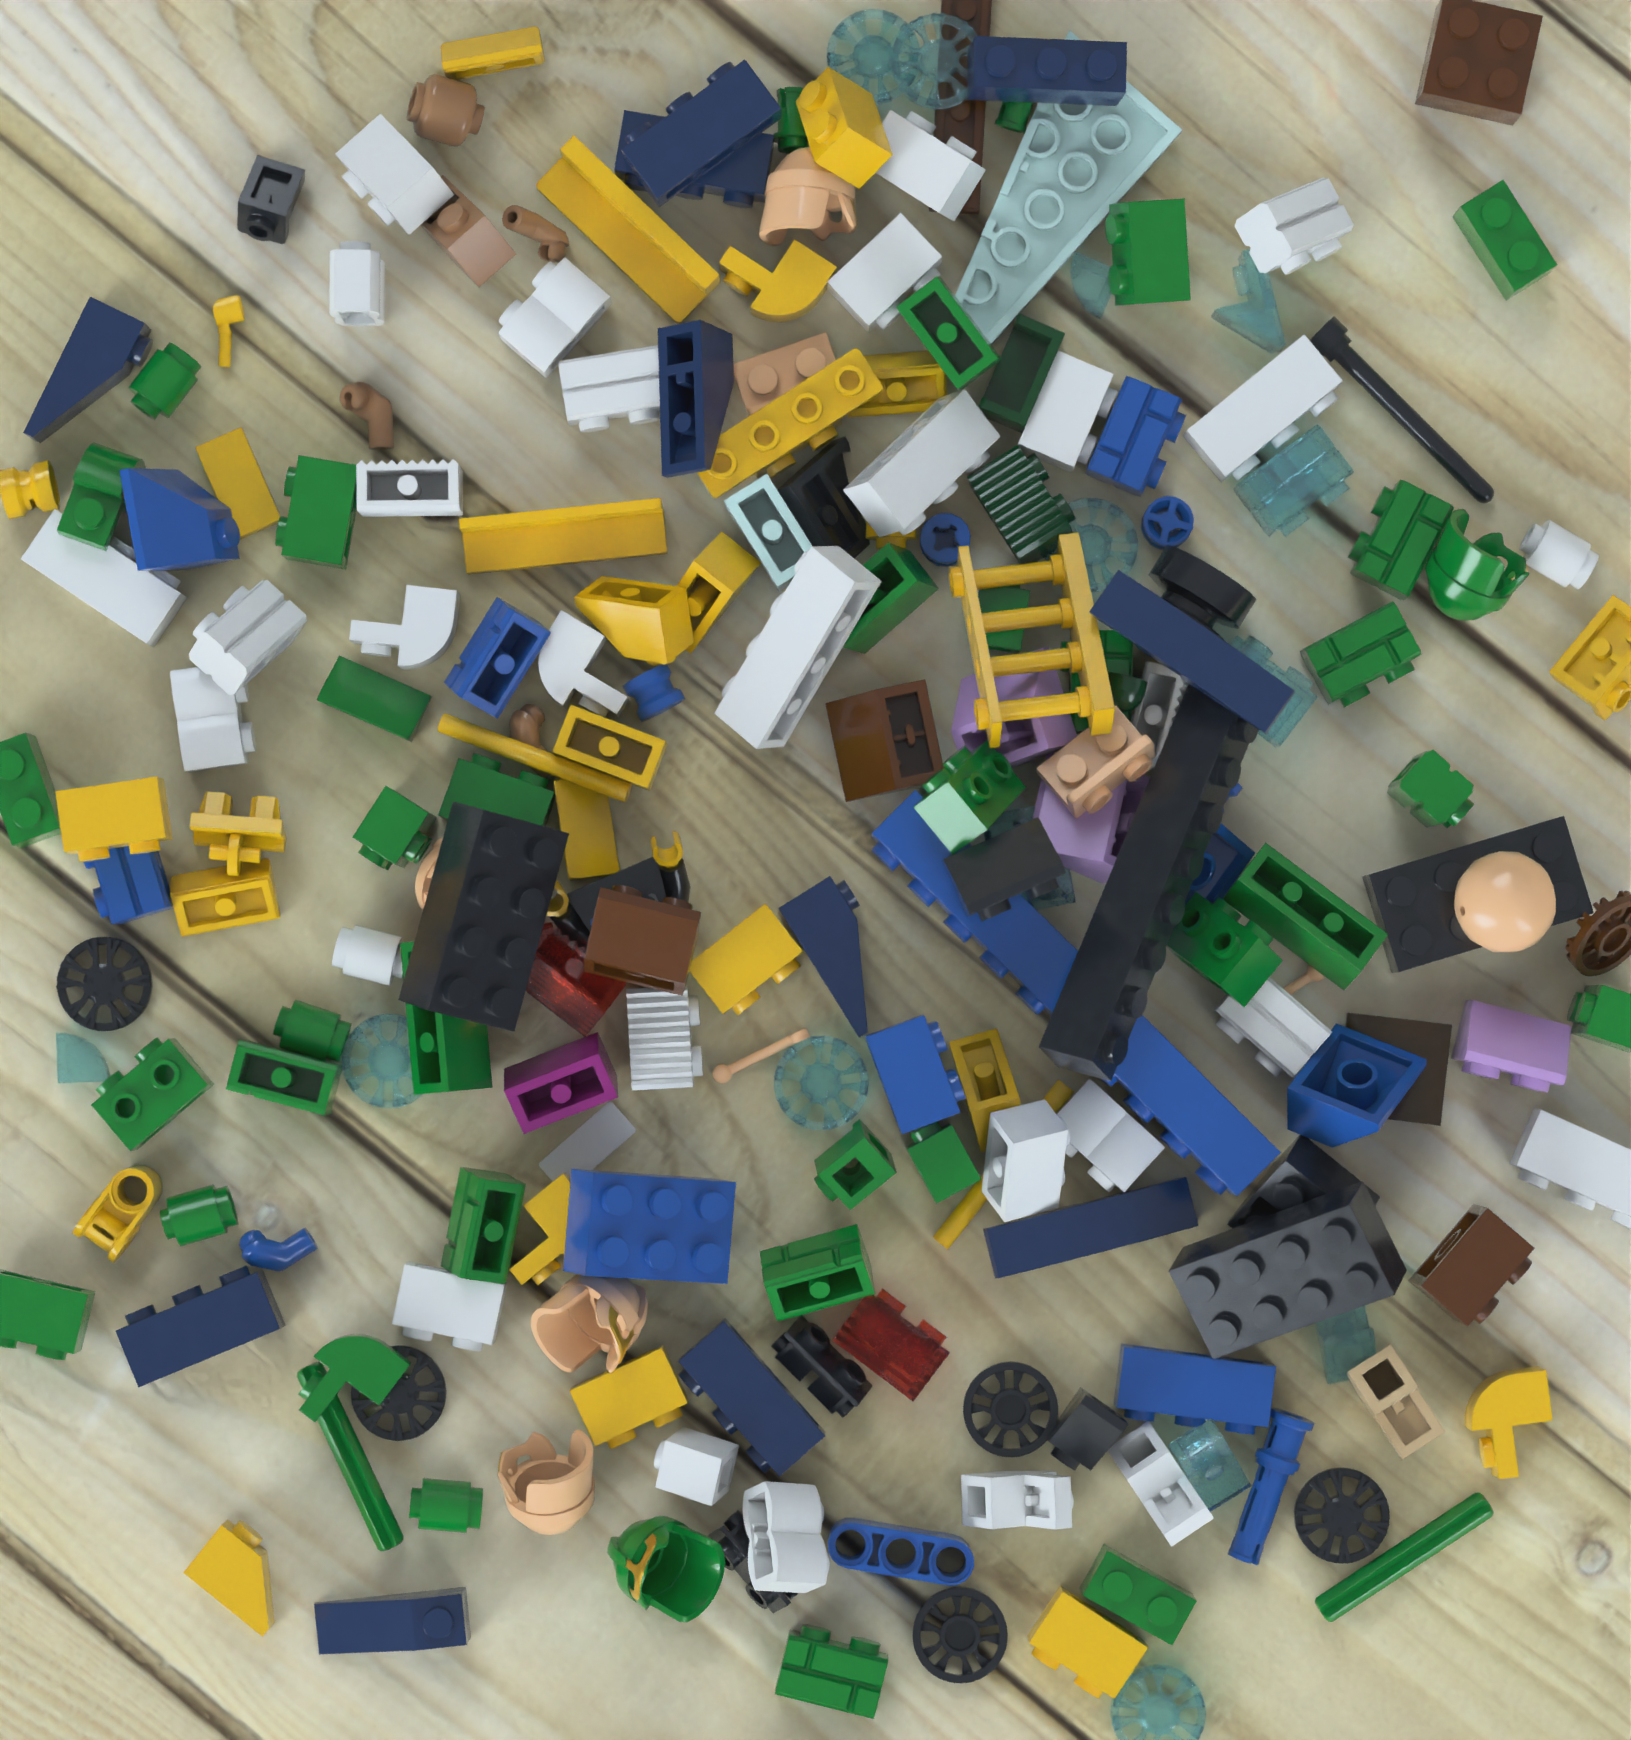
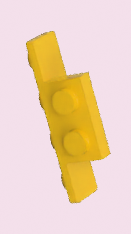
[696,348,883,498]

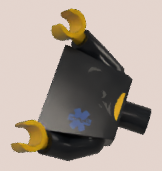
[547,831,691,954]

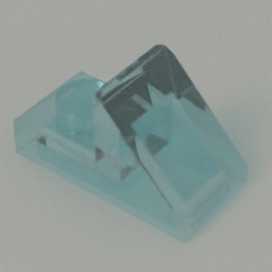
[1211,249,1286,354]
[1315,1306,1376,1384]
[1168,1418,1252,1512]

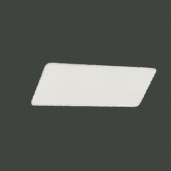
[539,1102,636,1181]

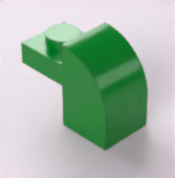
[57,443,146,551]
[298,1334,412,1422]

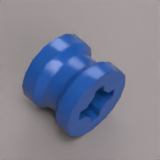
[1141,496,1194,550]
[920,513,971,567]
[622,664,685,722]

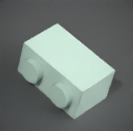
[724,474,812,592]

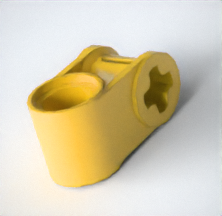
[72,1165,162,1263]

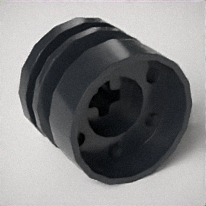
[1148,545,1256,642]

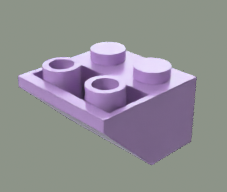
[951,647,1077,768]
[1032,753,1150,883]
[1451,1000,1571,1092]

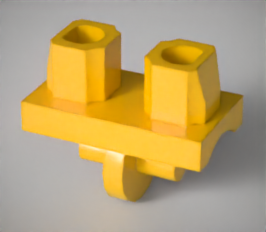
[189,791,286,876]

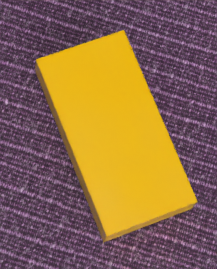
[195,427,281,540]

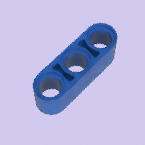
[828,1518,974,1585]

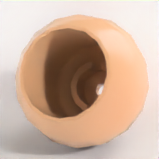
[1454,851,1556,952]

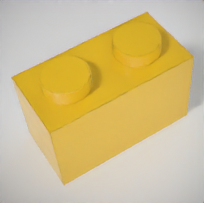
[795,67,893,189]
[552,704,668,791]
[55,776,173,862]
[689,903,803,1016]
[569,1344,689,1449]
[1027,1585,1148,1699]

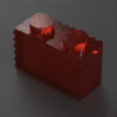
[526,922,626,1037]
[832,1288,950,1401]

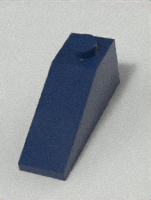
[23,297,153,443]
[658,320,734,478]
[779,876,868,1038]
[314,1587,471,1655]

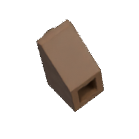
[421,175,516,287]

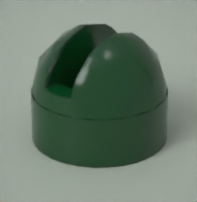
[1108,672,1148,712]

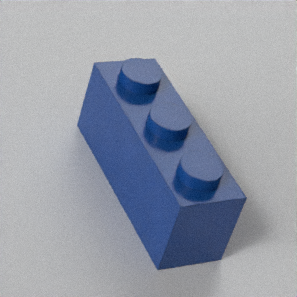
[1113,1343,1276,1435]

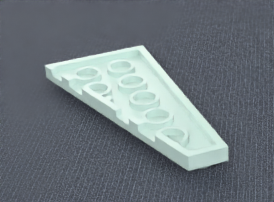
[955,30,1182,345]

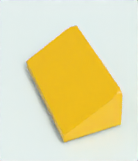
[441,26,545,80]
[848,350,947,418]
[553,779,620,881]
[170,858,280,937]

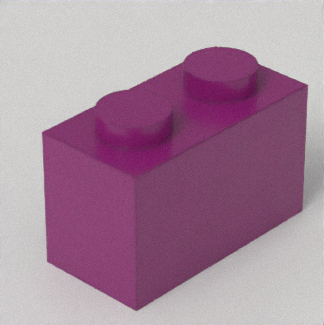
[504,1032,618,1134]

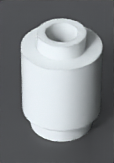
[1520,520,1599,589]
[332,925,403,986]

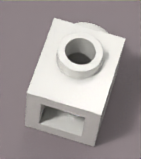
[654,1427,739,1506]

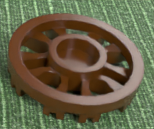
[1565,890,1631,976]

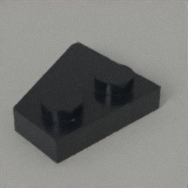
[777,436,870,559]

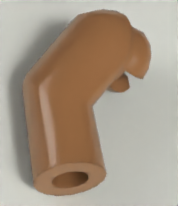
[502,205,569,263]
[340,382,394,450]
[509,704,551,779]

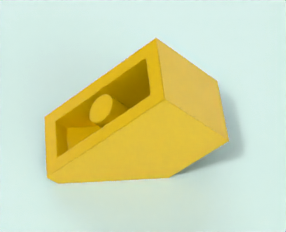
[677,531,761,654]
[574,576,694,666]
[949,1028,1021,1152]
[183,1520,275,1637]

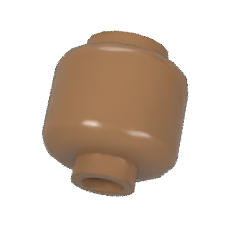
[407,74,485,147]

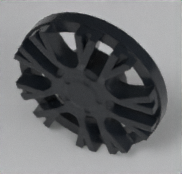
[56,937,153,1031]
[351,1345,447,1441]
[963,1361,1058,1457]
[1294,1467,1390,1564]
[912,1587,1008,1683]

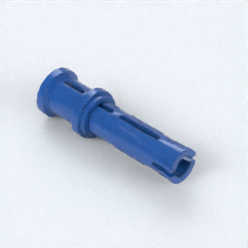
[1228,1408,1315,1565]

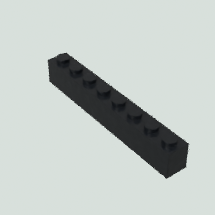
[1039,684,1259,1081]

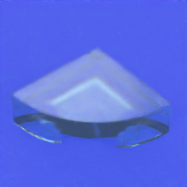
[1070,251,1112,319]
[56,1033,110,1083]

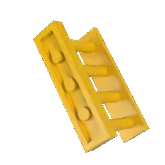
[949,532,1115,748]

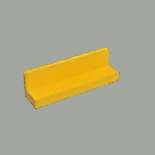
[536,135,721,324]
[459,498,668,575]

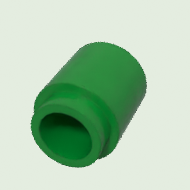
[128,342,201,420]
[273,1000,352,1062]
[160,1184,238,1246]
[409,1478,483,1533]

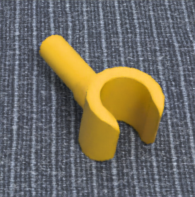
[213,295,245,367]

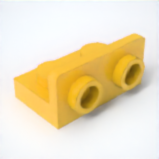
[1549,595,1631,721]

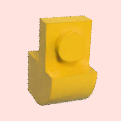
[719,239,837,322]
[509,1172,571,1285]
[1465,1366,1553,1479]

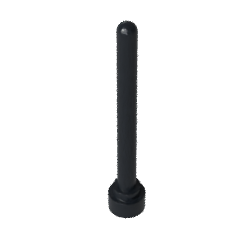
[1310,316,1494,503]

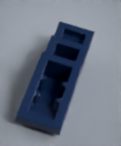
[1089,570,1295,734]
[983,1177,1199,1279]

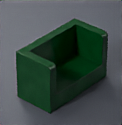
[978,314,1065,433]

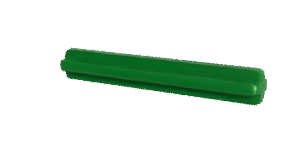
[297,1362,404,1552]
[1315,1492,1494,1622]

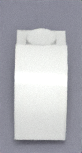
[349,585,461,670]
[538,610,629,717]
[1108,1421,1214,1547]
[961,1470,1074,1530]

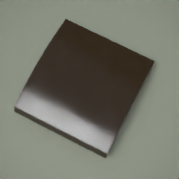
[1345,1013,1452,1126]

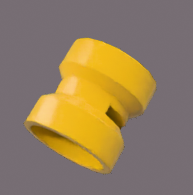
[0,460,60,519]

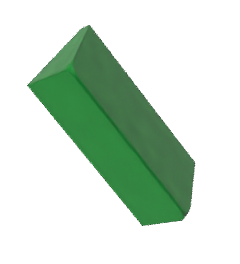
[317,656,432,742]

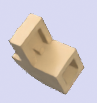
[1347,1344,1445,1460]

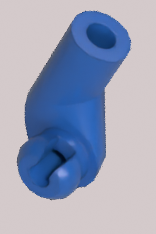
[239,1228,318,1272]

